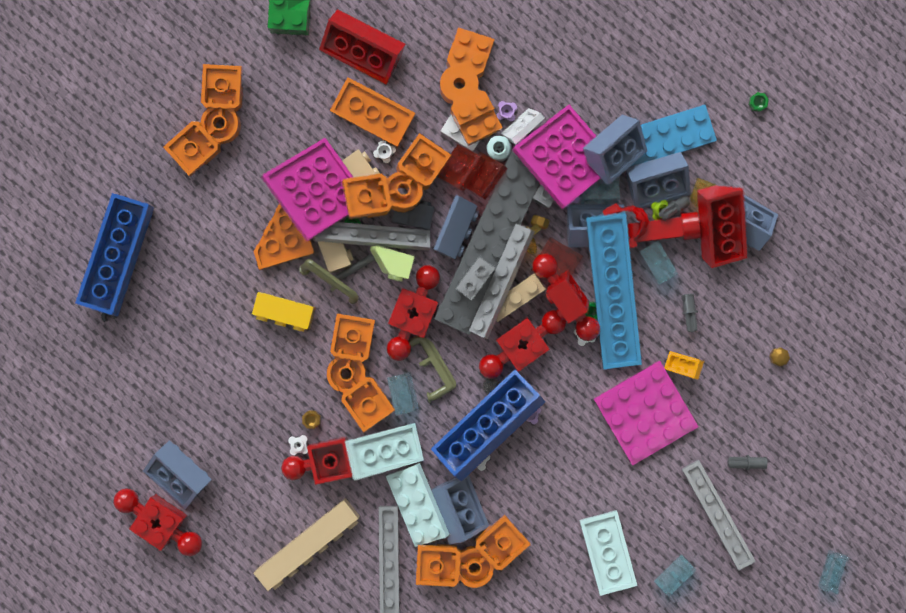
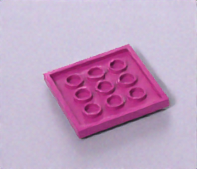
[512,105,600,209]
[261,138,354,242]
[594,361,699,465]

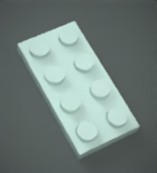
[345,423,424,480]
[386,463,450,547]
[579,510,637,596]

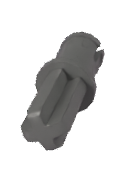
[659,196,690,221]
[681,294,698,332]
[727,455,768,470]

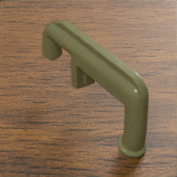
[299,259,359,304]
[408,336,456,403]

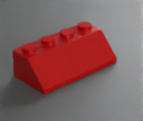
[319,9,406,85]
[697,185,747,268]

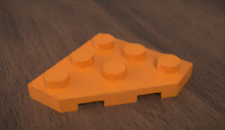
[254,204,315,270]

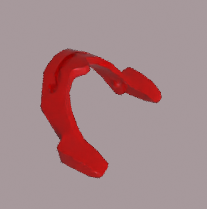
[602,203,649,249]

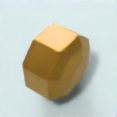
[530,215,550,230]
[769,347,790,366]
[302,410,321,429]

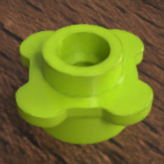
[651,200,668,220]

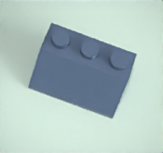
[583,115,647,185]
[626,152,691,209]
[728,186,778,251]
[434,195,479,260]
[567,204,628,247]
[143,440,212,509]
[431,475,489,545]

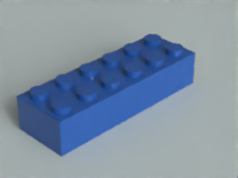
[75,193,154,316]
[431,370,546,481]

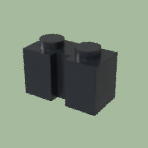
[392,201,435,230]

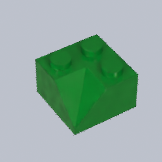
[268,0,311,35]

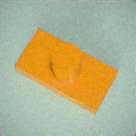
[664,351,704,380]

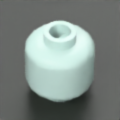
[487,136,512,162]

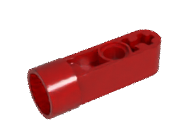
[627,212,701,243]

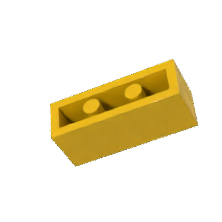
[252,292,316,332]

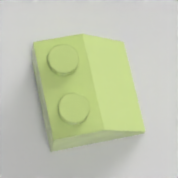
[370,246,414,281]

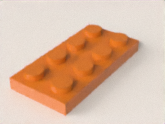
[330,77,415,148]

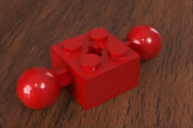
[532,253,600,341]
[387,265,440,361]
[479,310,566,379]
[281,436,353,485]
[113,488,202,556]

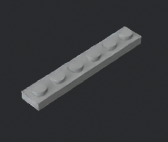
[314,222,430,251]
[469,224,535,339]
[681,460,756,571]
[379,506,400,613]

